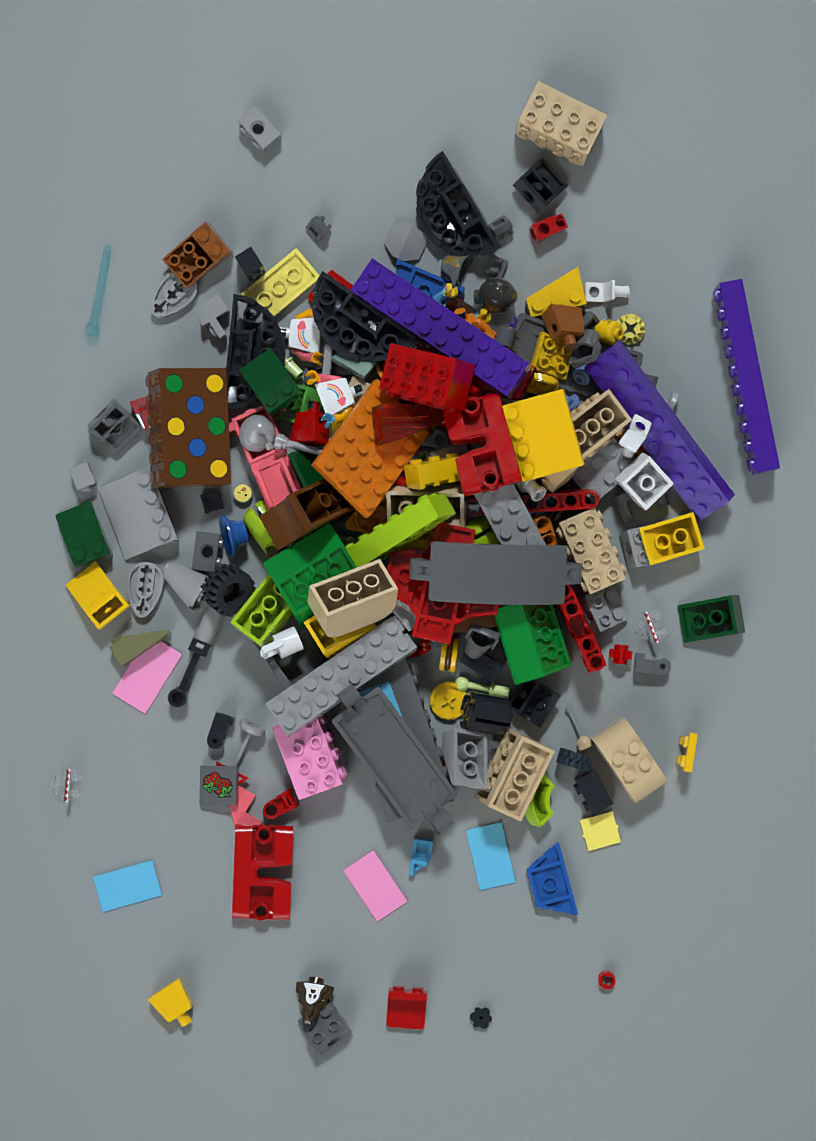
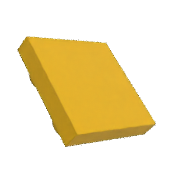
[531,332,574,380]

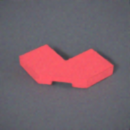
[230,785,262,825]

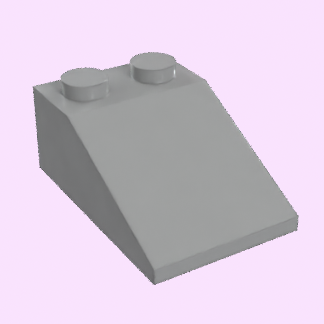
[442,728,488,790]

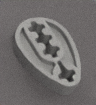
[150,271,198,318]
[127,562,165,618]

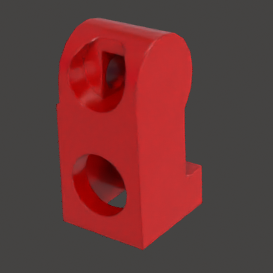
[529,213,569,244]

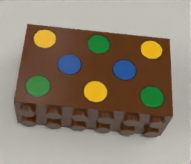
[145,368,231,488]

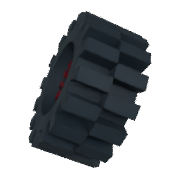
[556,747,593,772]

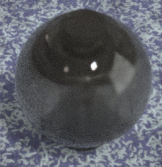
[474,277,518,316]

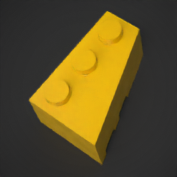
[525,267,587,318]
[404,452,462,490]

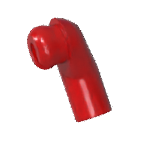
[409,639,431,658]

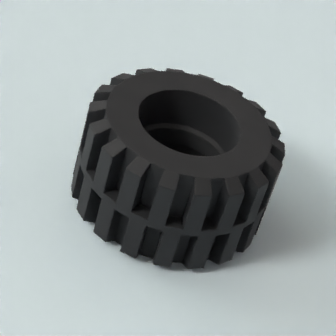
[202,564,256,617]

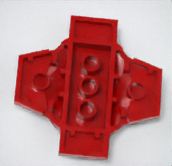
[387,523,500,645]

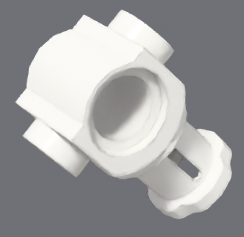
[514,476,546,502]

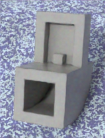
[200,294,230,340]

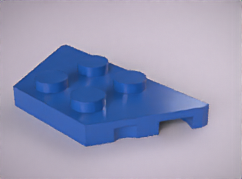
[396,259,465,298]
[526,842,578,915]

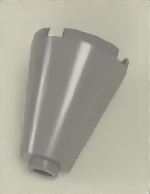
[162,562,208,612]

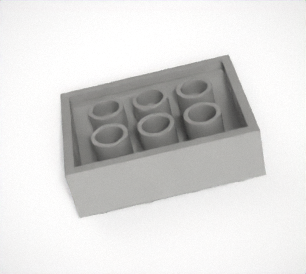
[98,467,179,560]

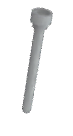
[273,433,323,455]

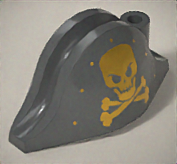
[441,254,475,289]

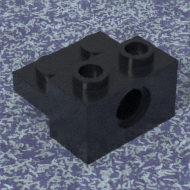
[513,158,569,214]
[460,639,507,683]

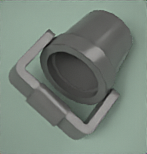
[569,329,601,368]
[464,623,500,659]

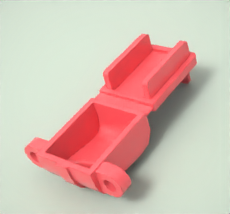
[229,405,302,510]

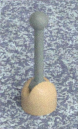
[565,706,593,751]

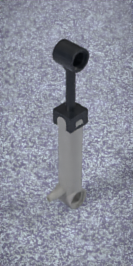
[168,565,236,707]

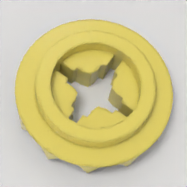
[617,314,645,344]

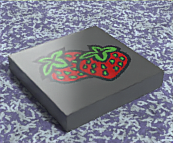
[199,766,239,805]

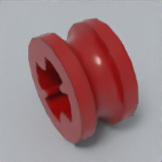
[598,970,616,989]

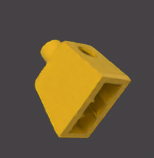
[148,977,193,1027]

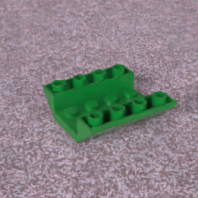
[262,523,357,629]
[494,604,572,685]

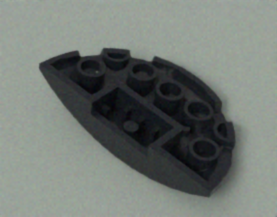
[416,151,501,257]
[312,271,418,362]
[226,294,286,409]

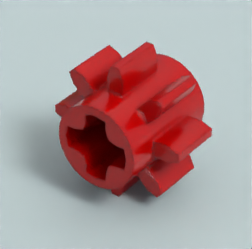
[609,644,633,665]

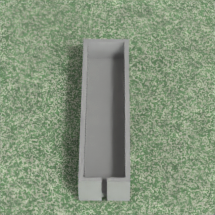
[265,615,417,738]

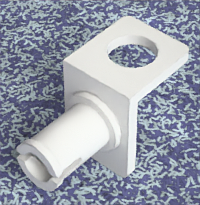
[584,280,630,302]
[619,414,652,458]

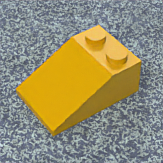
[639,512,705,565]

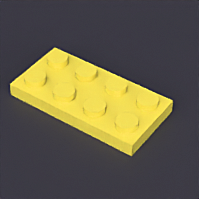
[240,248,319,317]

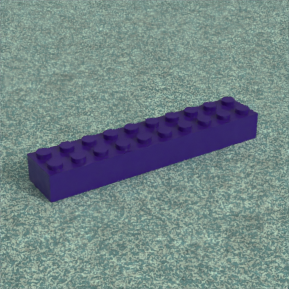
[350,258,532,400]
[713,279,780,475]
[584,341,735,522]

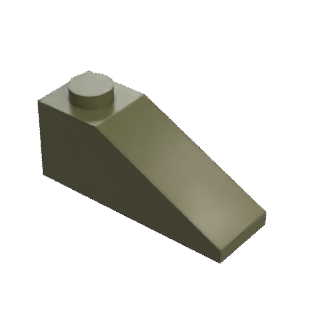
[109,630,172,667]

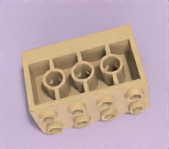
[474,728,555,821]

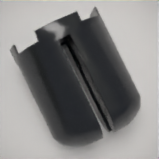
[459,691,513,735]

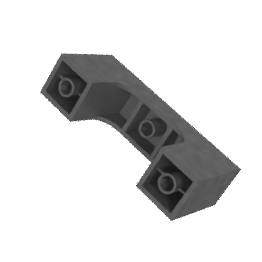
[358,656,454,823]

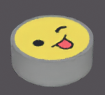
[233,483,253,503]

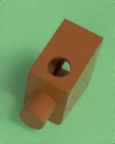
[541,304,585,350]

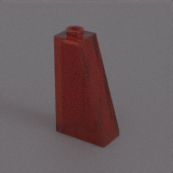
[371,404,443,446]

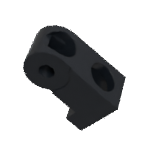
[207,711,235,749]

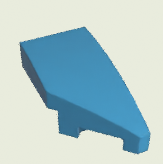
[409,837,433,876]

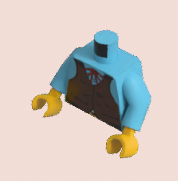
[433,283,491,323]

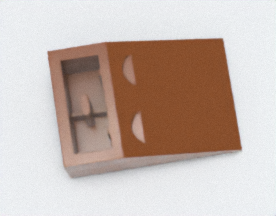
[162,222,234,289]

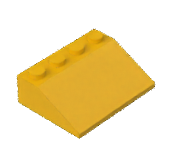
[502,389,585,482]

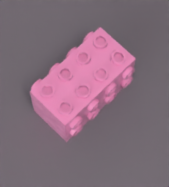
[272,713,348,800]

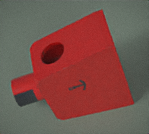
[290,401,329,446]

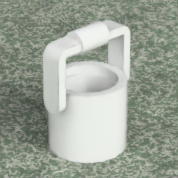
[260,626,303,659]

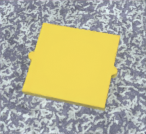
[580,811,621,851]

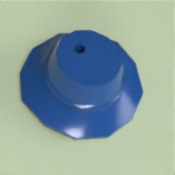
[219,514,248,558]

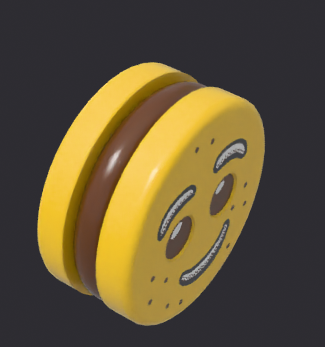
[439,637,460,672]

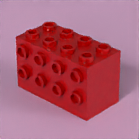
[379,343,475,413]

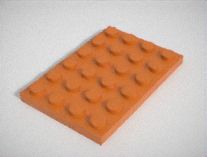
[312,379,430,518]

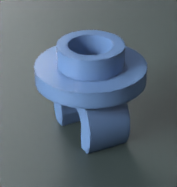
[573,365,591,385]
[565,394,579,412]

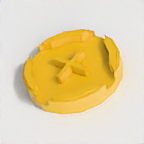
[526,373,559,395]
[430,682,467,720]

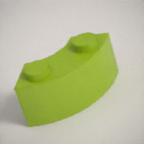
[525,774,555,827]

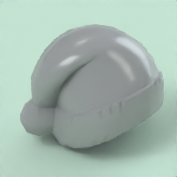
[239,415,276,452]

